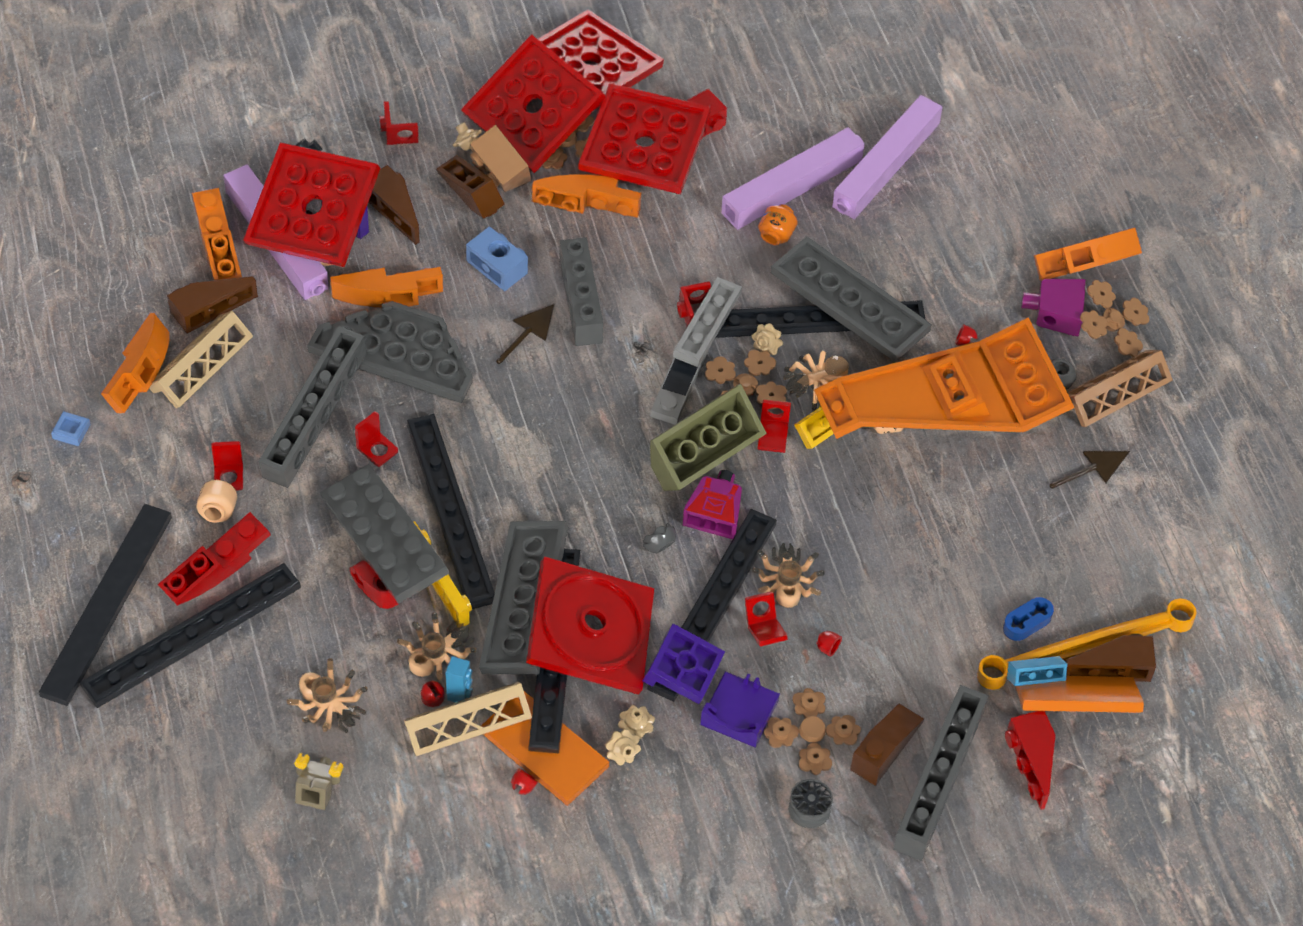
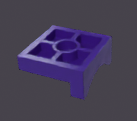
[642,624,725,704]
[700,671,780,748]

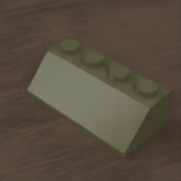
[650,384,767,491]

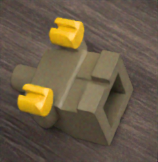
[294,753,344,810]

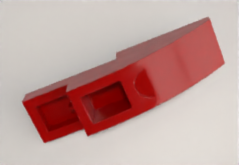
[157,512,271,606]

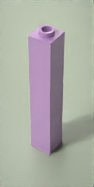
[832,95,943,219]
[721,128,864,230]
[224,164,329,300]

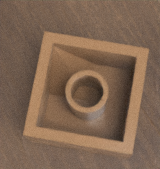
[470,125,531,192]

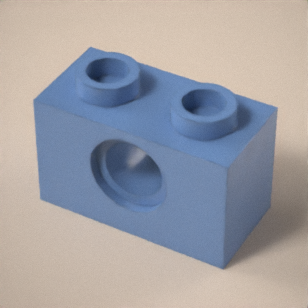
[466,226,528,291]

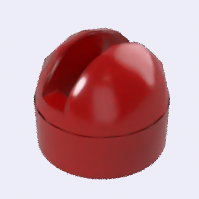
[955,324,978,346]
[817,631,842,657]
[421,680,445,707]
[511,768,538,795]

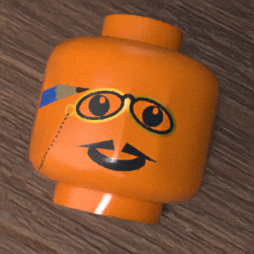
[758,204,798,246]

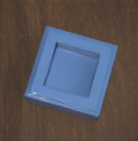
[51,411,91,446]

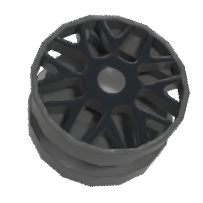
[788,779,833,828]

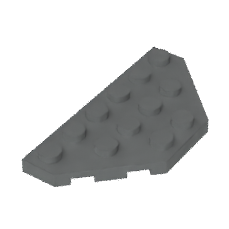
[307,301,473,403]

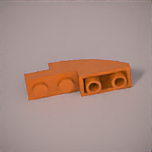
[532,174,641,218]
[192,188,242,280]
[1033,228,1142,281]
[330,267,443,308]
[101,313,170,413]

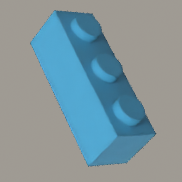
[1007,656,1067,686]
[446,657,473,703]

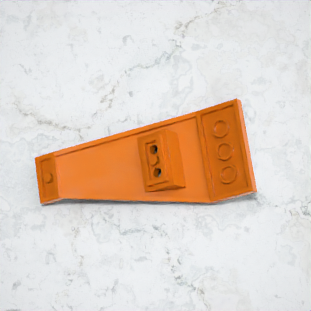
[814,317,1074,439]

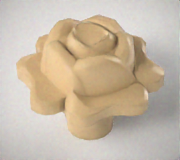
[453,122,482,151]
[752,323,783,355]
[618,705,655,739]
[605,729,641,765]

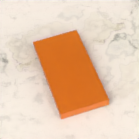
[1015,676,1144,713]
[481,690,609,806]

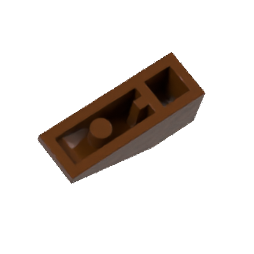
[436,155,505,219]
[369,165,420,245]
[167,276,258,334]
[1066,634,1156,682]
[850,703,924,786]

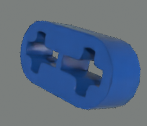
[1003,597,1054,641]

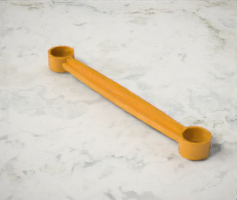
[977,598,1197,690]

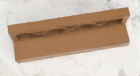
[1067,350,1173,427]

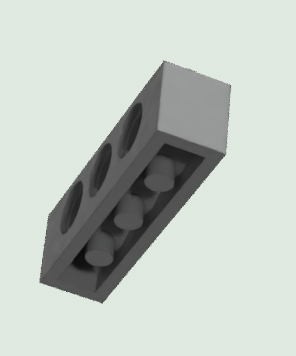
[559,237,603,346]

